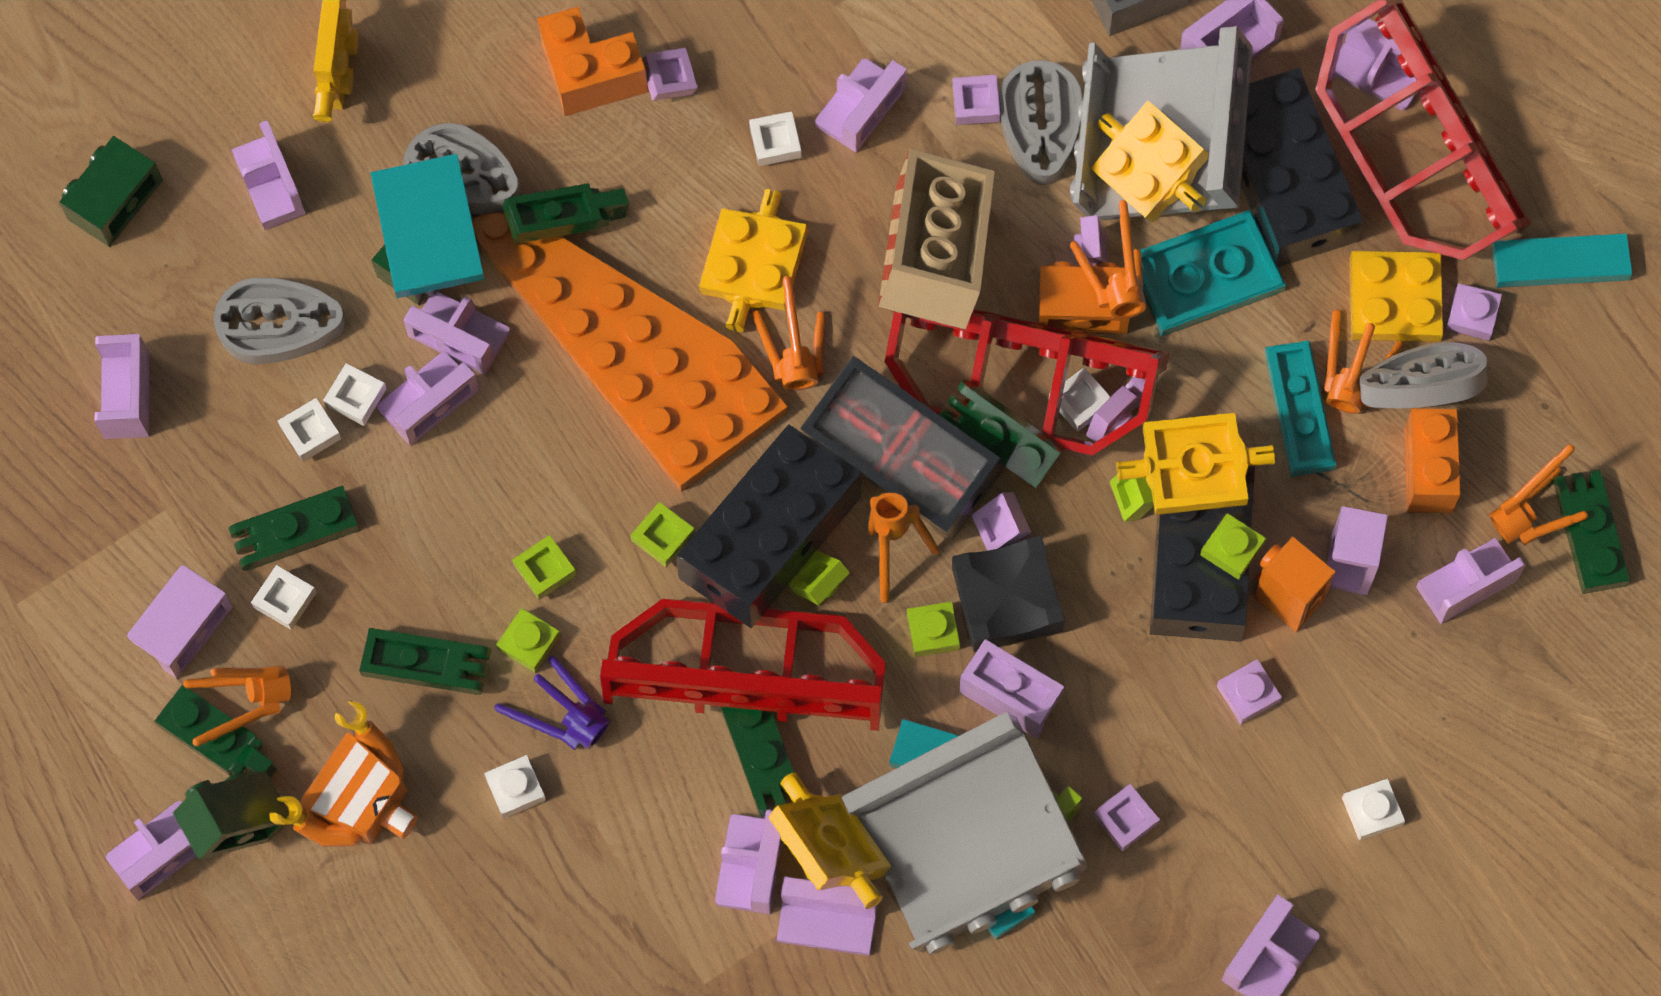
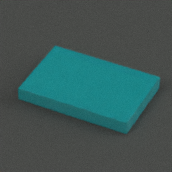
[370,154,485,298]
[1140,209,1286,337]

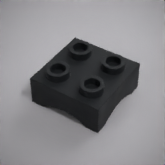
[952,536,1064,652]

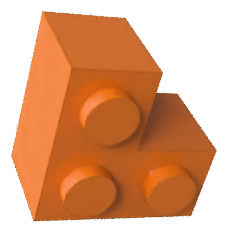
[537,6,648,116]

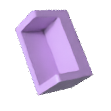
[1180,0,1284,60]
[94,334,150,439]
[1326,506,1388,595]

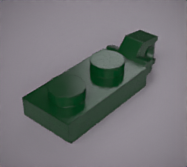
[503,183,629,244]
[154,685,277,778]

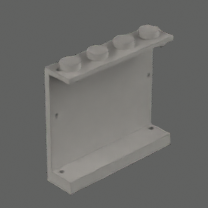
[1070,26,1253,220]
[842,712,1089,955]

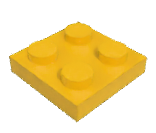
[1349,251,1443,342]

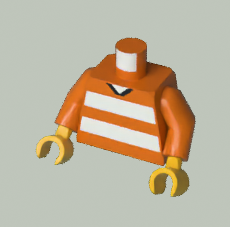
[269,700,418,847]

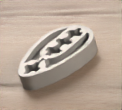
[999,60,1082,185]
[403,123,522,214]
[214,278,346,364]
[1360,342,1488,409]

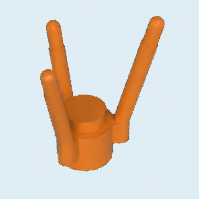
[1070,200,1146,319]
[752,276,825,390]
[1322,309,1404,414]
[1488,444,1588,546]
[867,492,939,603]
[183,665,291,746]

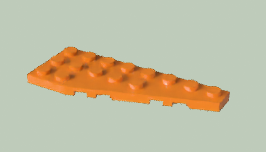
[472,212,788,492]

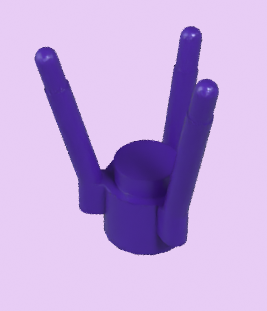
[494,656,611,750]

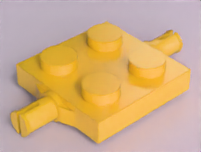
[313,0,358,122]
[1091,101,1209,223]
[699,189,809,332]
[1116,413,1275,515]
[768,772,891,909]

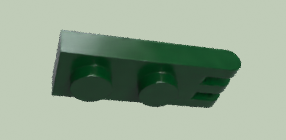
[939,379,1064,488]
[1554,469,1630,594]
[228,485,360,571]
[359,628,491,695]
[720,706,794,818]

